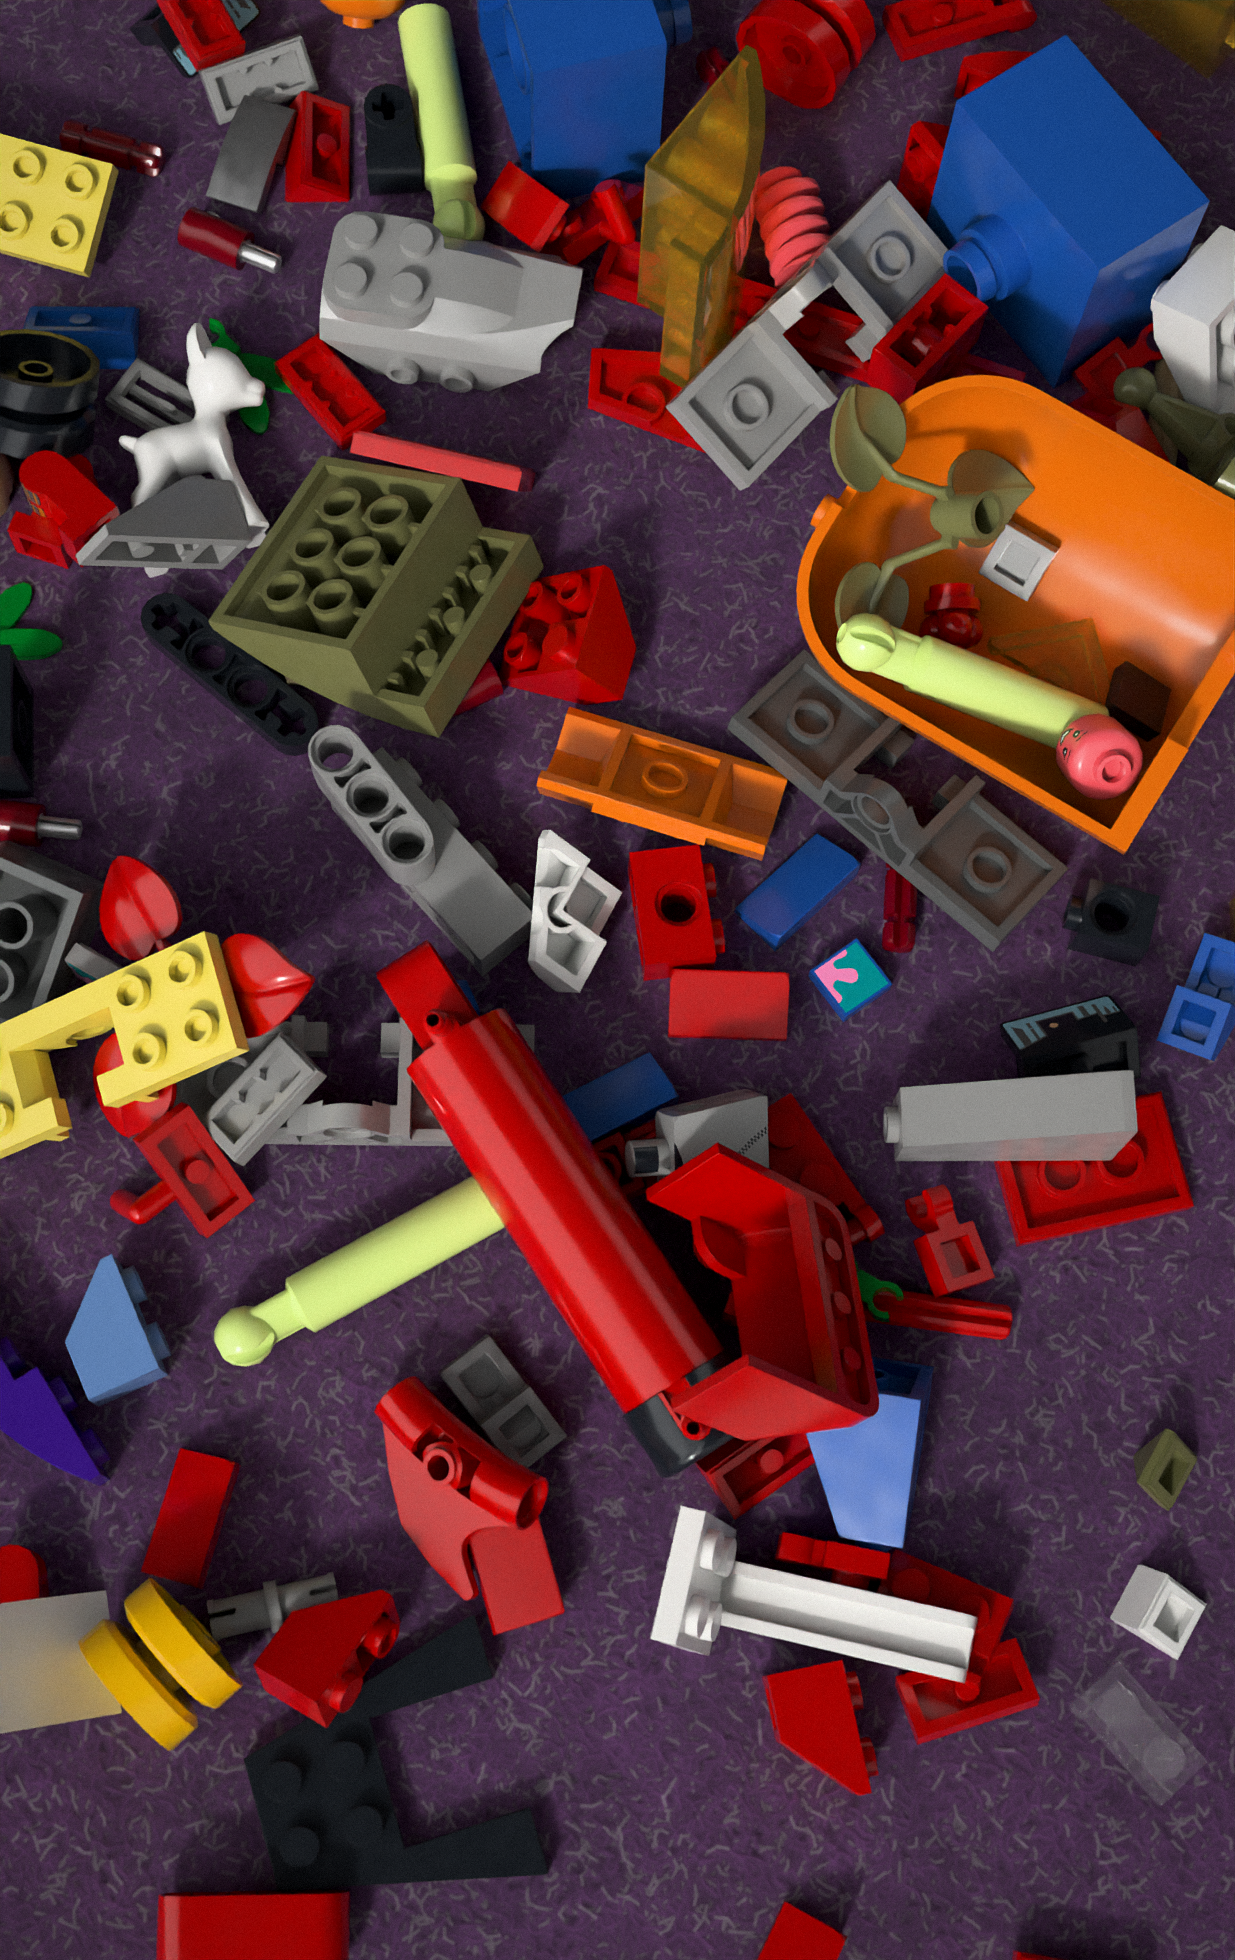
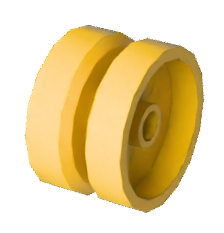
[78,1578,243,1751]

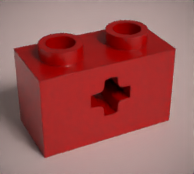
[865,273,989,405]

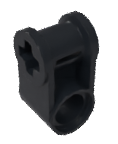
[364,84,423,196]

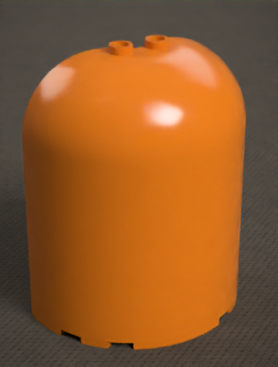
[796,375,1235,855]

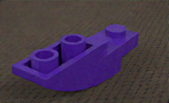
[0,1335,111,1486]

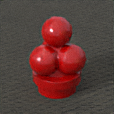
[919,583,984,650]

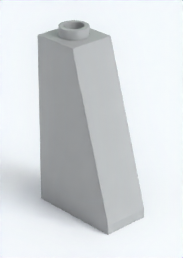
[883,1071,1138,1161]

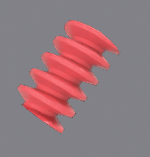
[750,166,831,289]

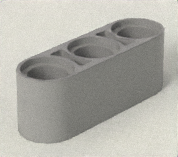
[308,725,436,886]

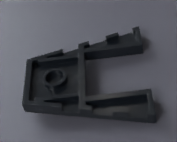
[244,1615,549,1890]

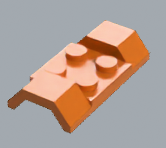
[537,707,788,861]

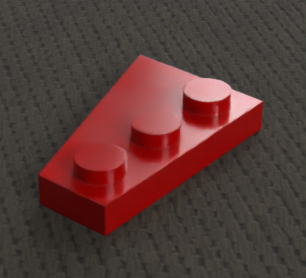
[588,348,714,454]

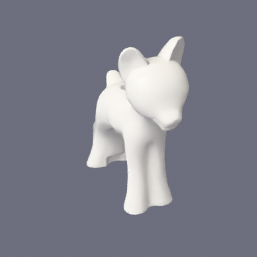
[119,323,270,578]

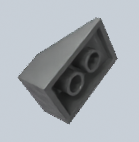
[0,840,105,1024]

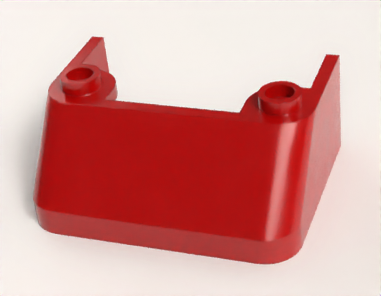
[646,1142,879,1441]

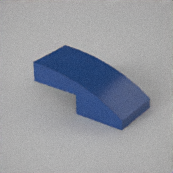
[1157,933,1235,1061]

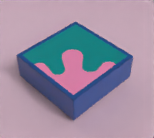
[808,938,892,1022]

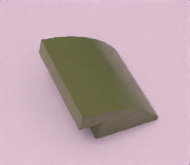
[208,456,544,738]

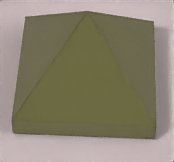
[1133,1428,1197,1511]

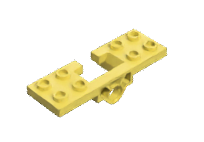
[0,134,119,278]
[0,931,250,1159]

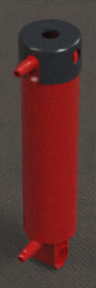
[376,939,735,1478]

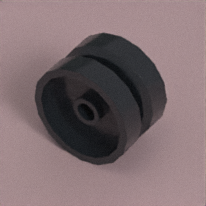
[0,329,100,459]

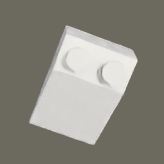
[1151,225,1235,414]

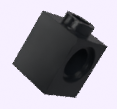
[1062,878,1160,967]

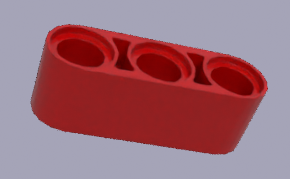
[156,1890,350,1960]

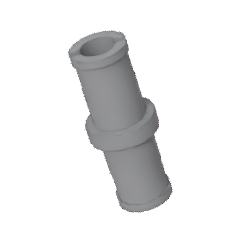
[207,1572,339,1641]

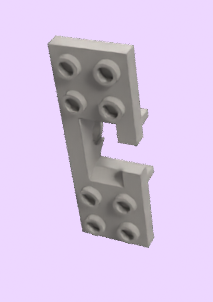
[665,180,948,491]
[173,1015,535,1146]

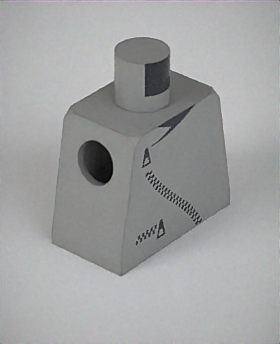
[625,1089,769,1182]

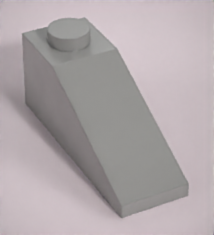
[75,475,253,570]

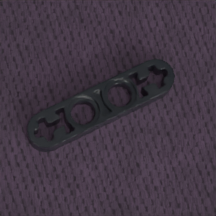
[140,593,320,756]

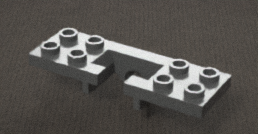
[727,649,1069,952]

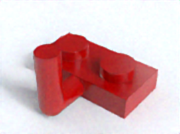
[540,179,653,266]
[110,1102,255,1238]

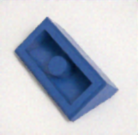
[23,306,140,369]
[734,833,861,951]
[562,1052,679,1144]

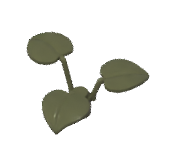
[830,384,1035,629]

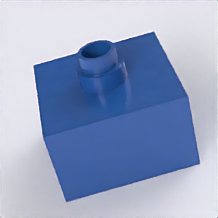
[477,0,692,200]
[926,35,1210,389]

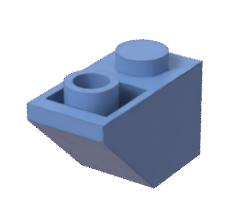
[65,1254,171,1407]

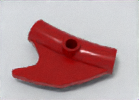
[374,1376,549,1600]

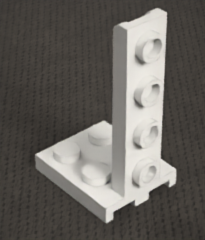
[651,1506,978,1683]

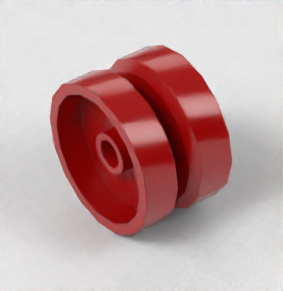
[736,0,876,109]

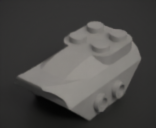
[319,211,584,393]

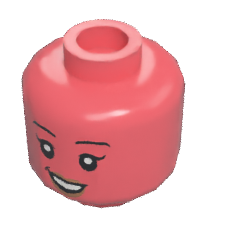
[1056,713,1143,800]

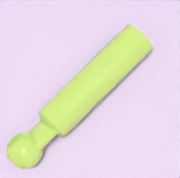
[398,3,486,241]
[836,613,1109,749]
[214,1176,505,1367]

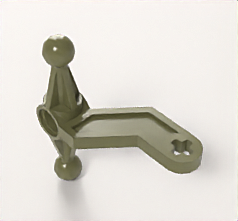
[1113,366,1235,499]

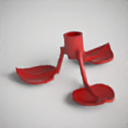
[93,855,315,1138]

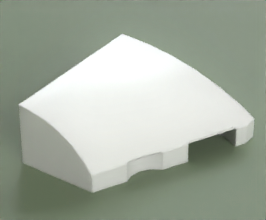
[528,830,622,993]

